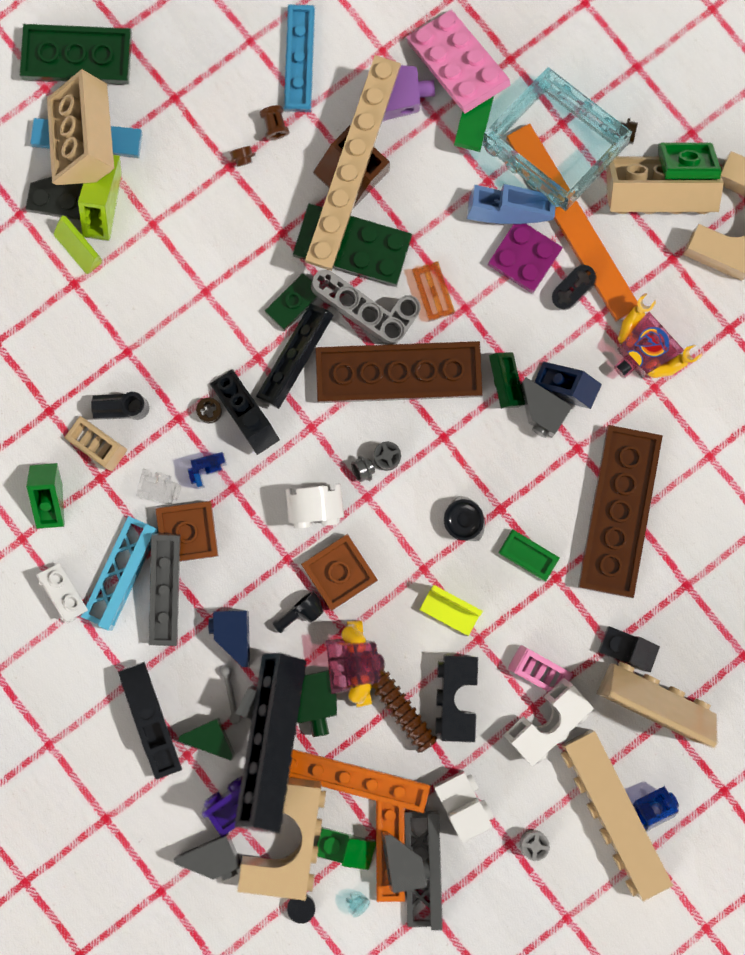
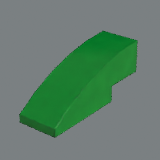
[454,96,494,152]

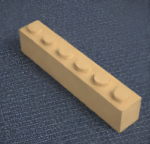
[561,730,673,901]

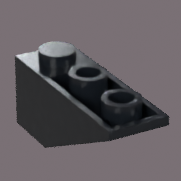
[210,369,280,455]

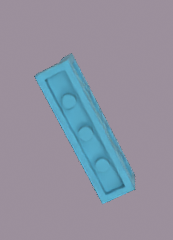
[81,516,158,631]

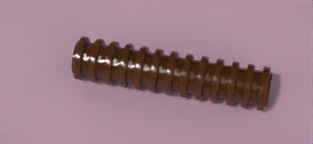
[355,650,438,753]

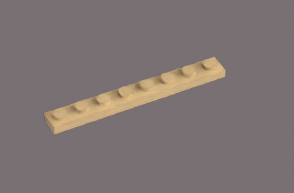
[305,55,401,271]

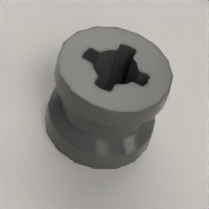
[373,441,401,471]

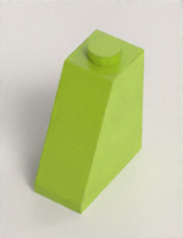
[78,155,122,241]

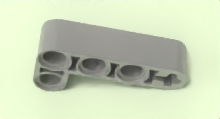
[311,270,421,345]

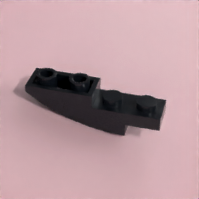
[118,661,182,780]

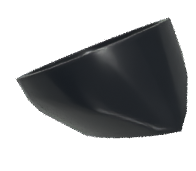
[444,496,485,541]

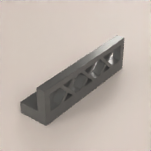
[404,811,443,930]

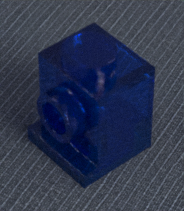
[633,786,679,832]

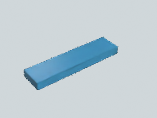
[284,5,315,112]
[30,118,142,158]

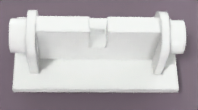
[36,564,88,624]

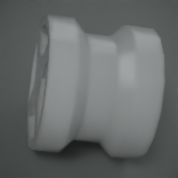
[520,830,550,861]

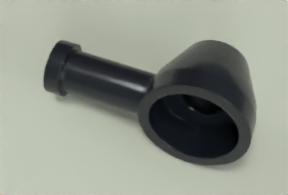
[272,591,324,633]

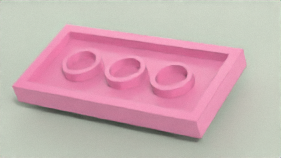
[407,9,510,114]

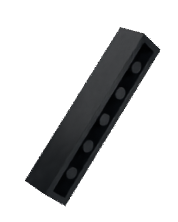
[234,653,307,833]

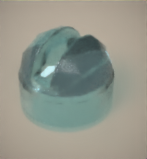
[345,891,370,917]

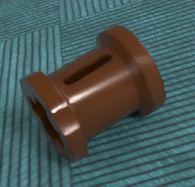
[259,105,289,140]

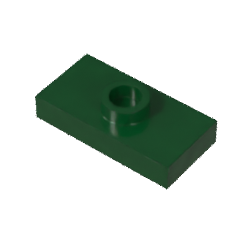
[265,273,318,331]
[489,352,525,409]

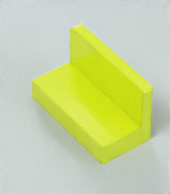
[419,585,483,636]

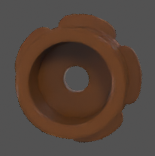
[230,146,256,167]

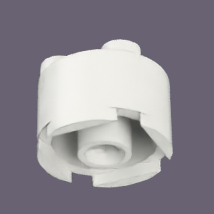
[285,484,344,528]

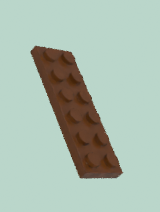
[316,341,482,403]
[578,425,663,598]

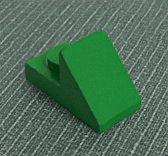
[317,827,376,870]

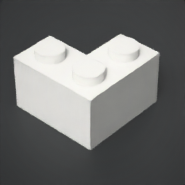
[433,770,494,843]

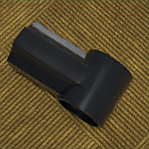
[91,391,150,420]

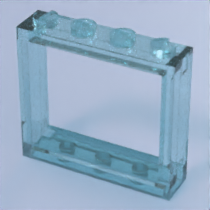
[483,67,632,211]

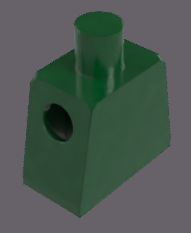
[297,669,337,737]

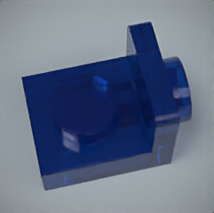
[188,452,228,489]

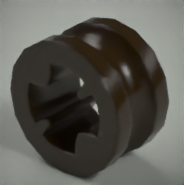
[196,397,222,424]

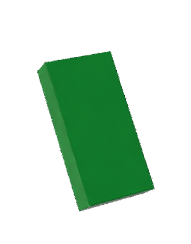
[498,529,560,582]

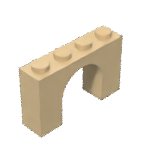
[683,151,745,281]
[237,777,326,901]

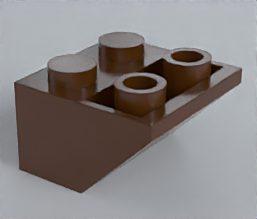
[313,125,390,209]

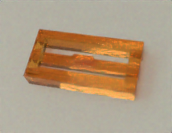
[412,261,455,322]

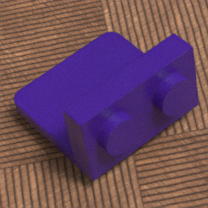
[201,776,243,837]

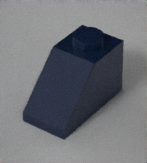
[534,361,602,409]
[208,611,250,667]

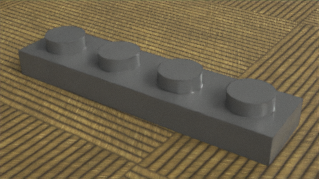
[149,533,181,646]

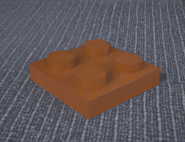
[156,501,219,562]
[301,534,378,611]

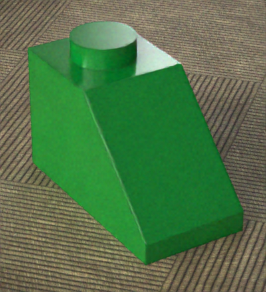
[26,463,65,529]

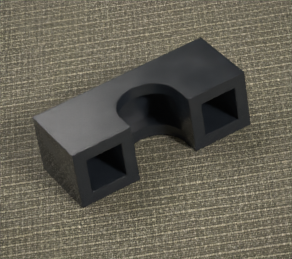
[435,655,478,742]

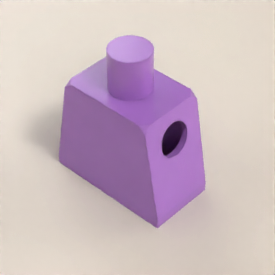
[383,65,435,121]

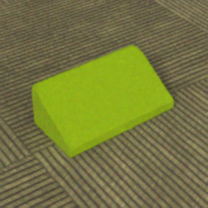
[54,215,103,274]

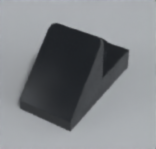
[598,626,660,672]

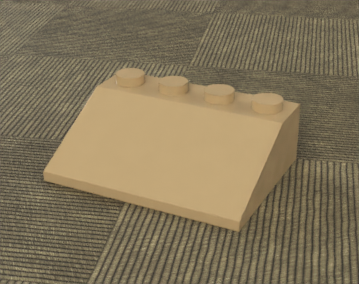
[596,661,717,748]

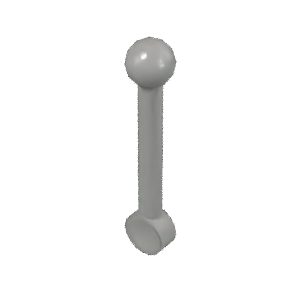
[220,666,241,724]

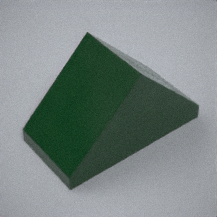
[178,718,235,761]

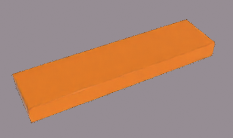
[376,801,405,902]

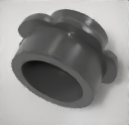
[351,456,375,482]

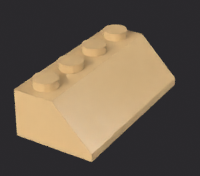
[47,69,114,185]
[606,156,724,214]

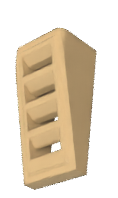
[64,416,127,471]

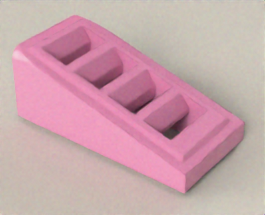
[508,645,573,692]

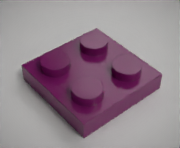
[488,224,563,294]

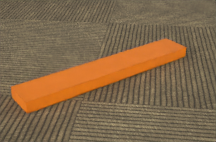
[289,749,431,813]

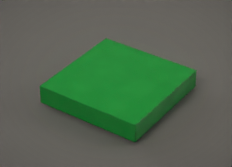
[658,143,722,179]

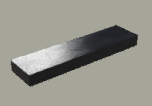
[256,304,334,409]

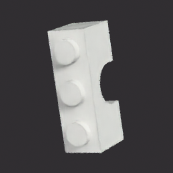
[503,678,594,767]

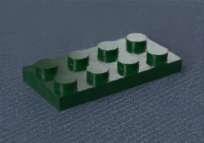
[20,24,132,84]
[293,203,412,287]

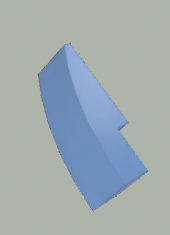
[467,184,556,224]

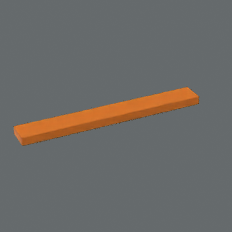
[506,123,638,322]

